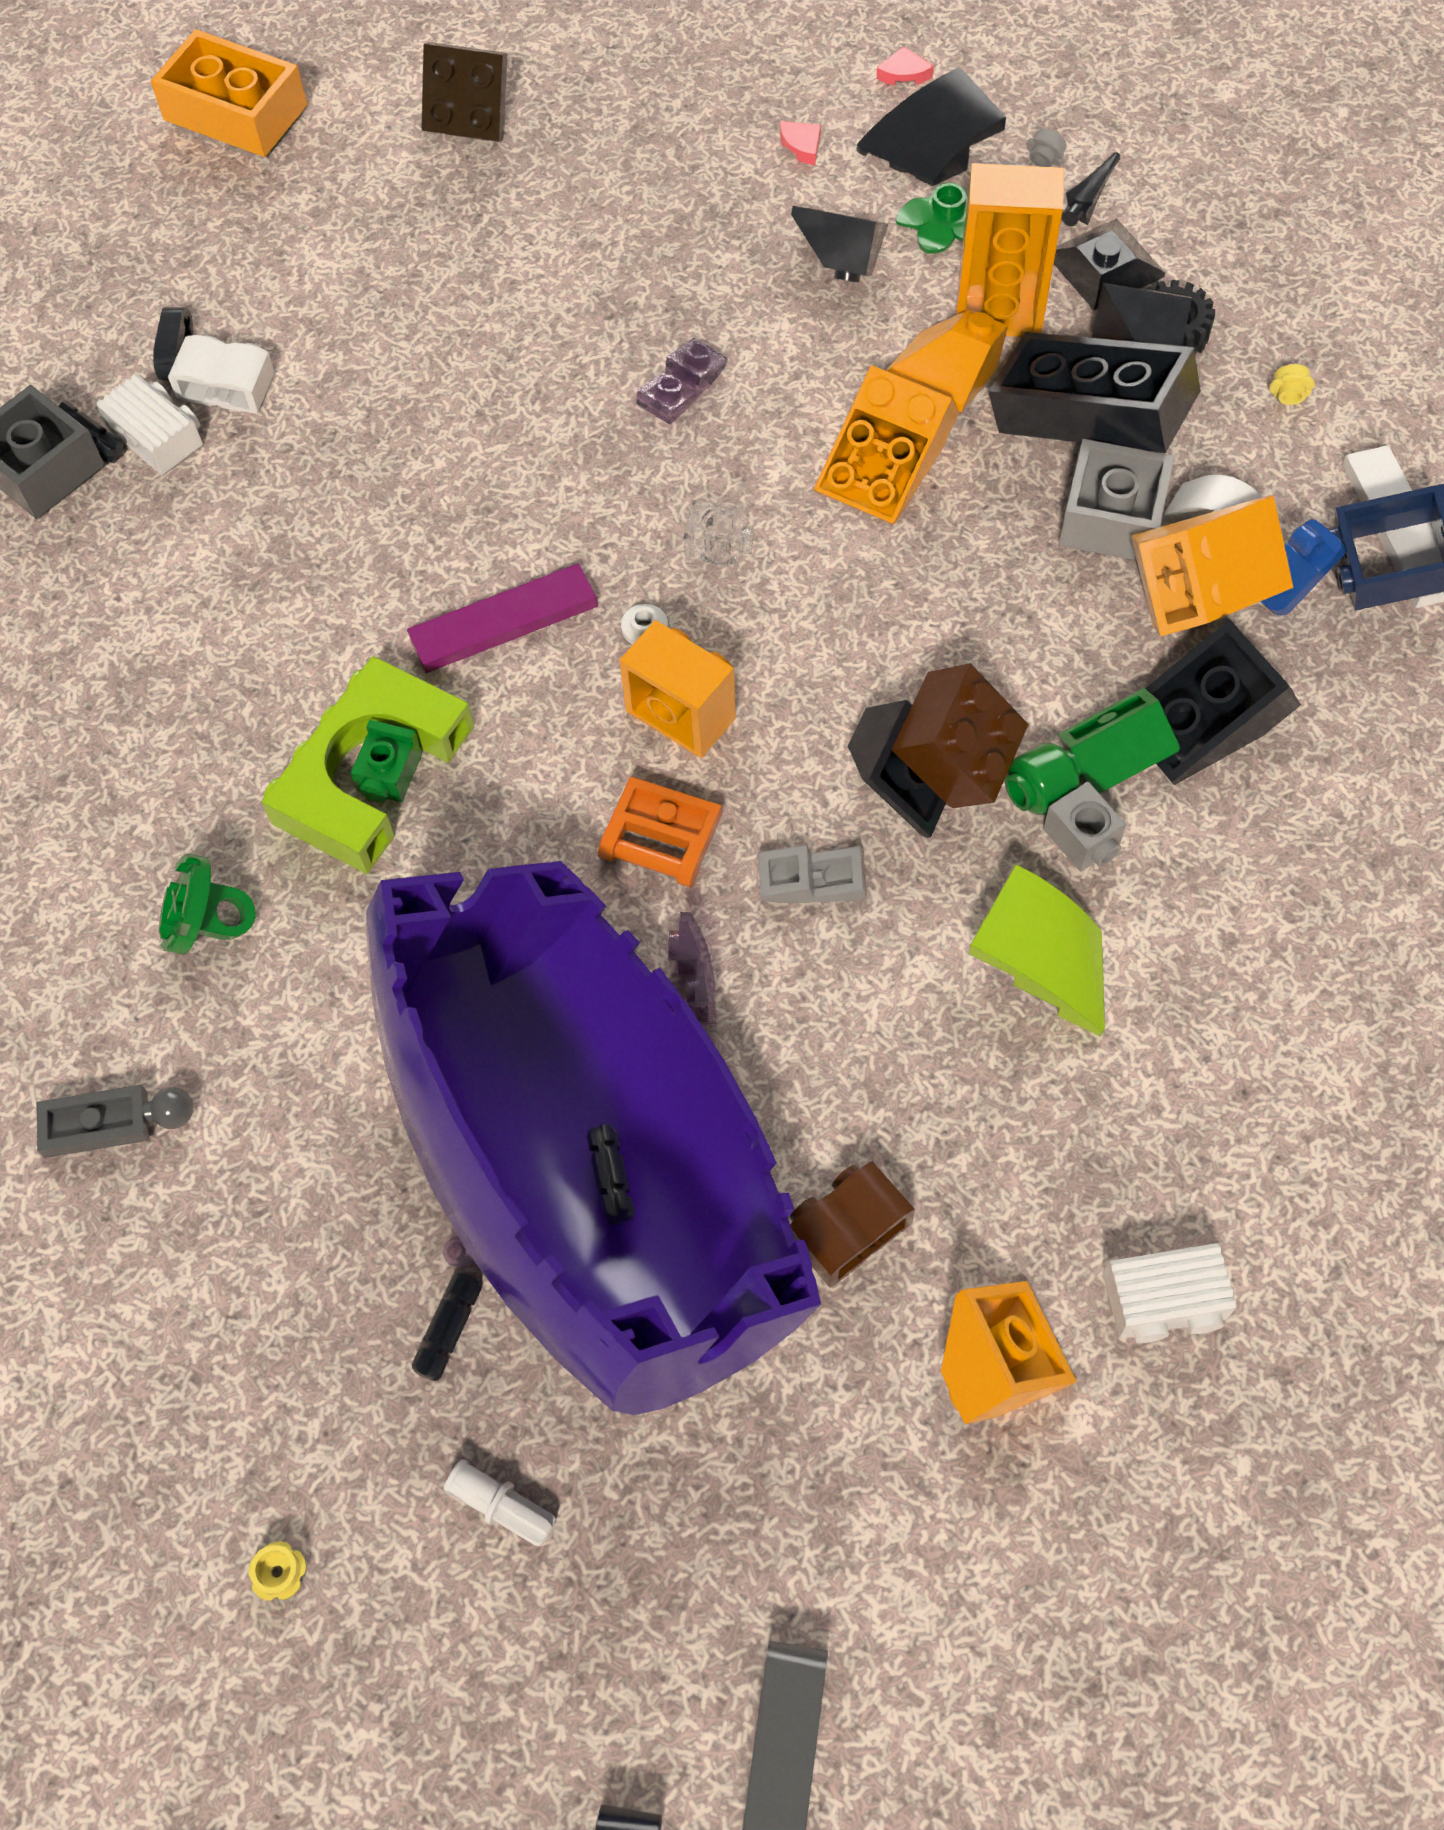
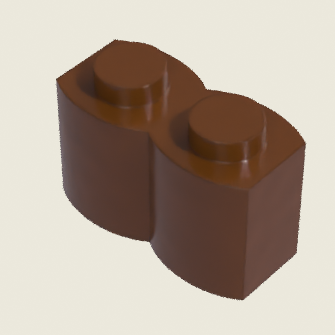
[790,1161,915,1288]

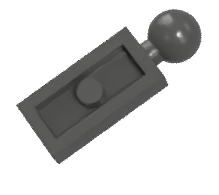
[36,1084,194,1158]

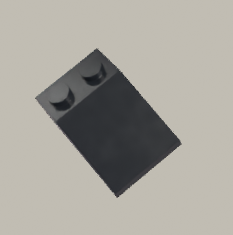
[1145,619,1301,785]

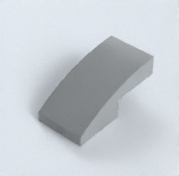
[758,845,867,903]

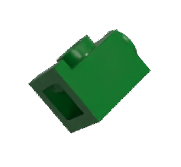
[351,720,422,802]

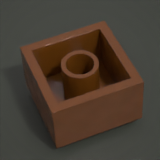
[891,663,1029,808]

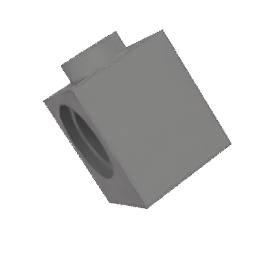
[1043,782,1126,872]

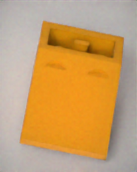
[813,365,959,525]
[1131,495,1294,637]

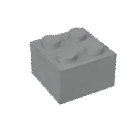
[1059,439,1174,561]

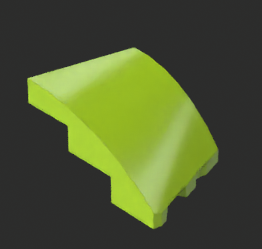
[968,864,1105,1037]

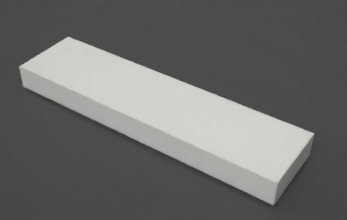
[1342,445,1444,609]

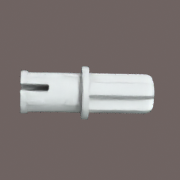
[444,1459,556,1546]

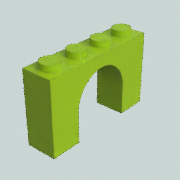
[261,656,474,875]

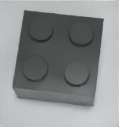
[0,384,105,519]

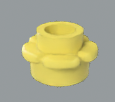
[1269,364,1315,405]
[248,1541,306,1601]

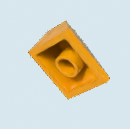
[886,310,1008,412]
[940,1281,1077,1424]

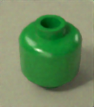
[1005,743,1081,815]

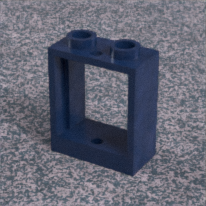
[1327,484,1444,611]

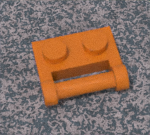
[598,776,722,888]

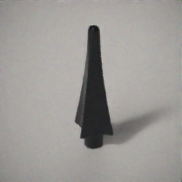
[1062,152,1120,227]

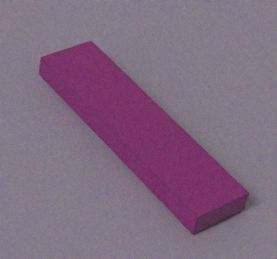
[407,563,598,673]

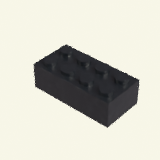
[988,332,1201,453]

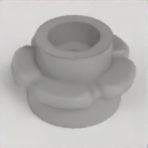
[1027,129,1067,167]

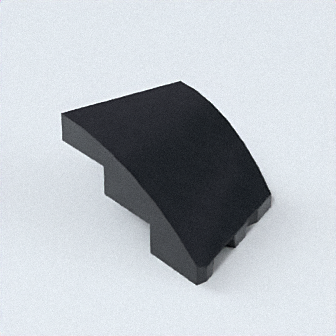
[857,67,1006,186]

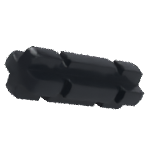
[59,401,126,463]
[586,1123,635,1225]
[412,1272,481,1381]

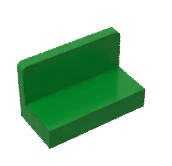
[1057,688,1180,794]

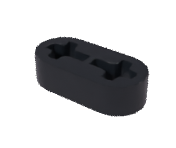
[153,307,193,380]

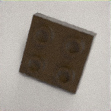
[421,42,507,142]

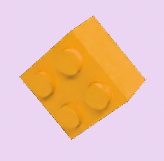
[619,620,736,759]

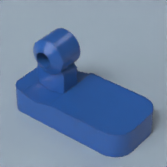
[1260,519,1346,616]

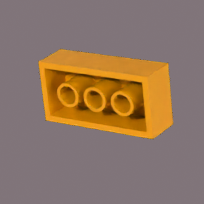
[956,163,1064,337]

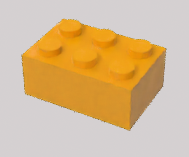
[150,29,308,157]

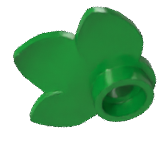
[896,183,968,254]

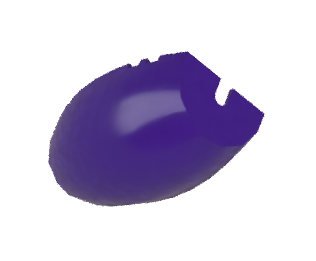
[366,861,821,1415]

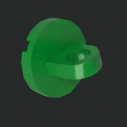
[159,853,256,955]

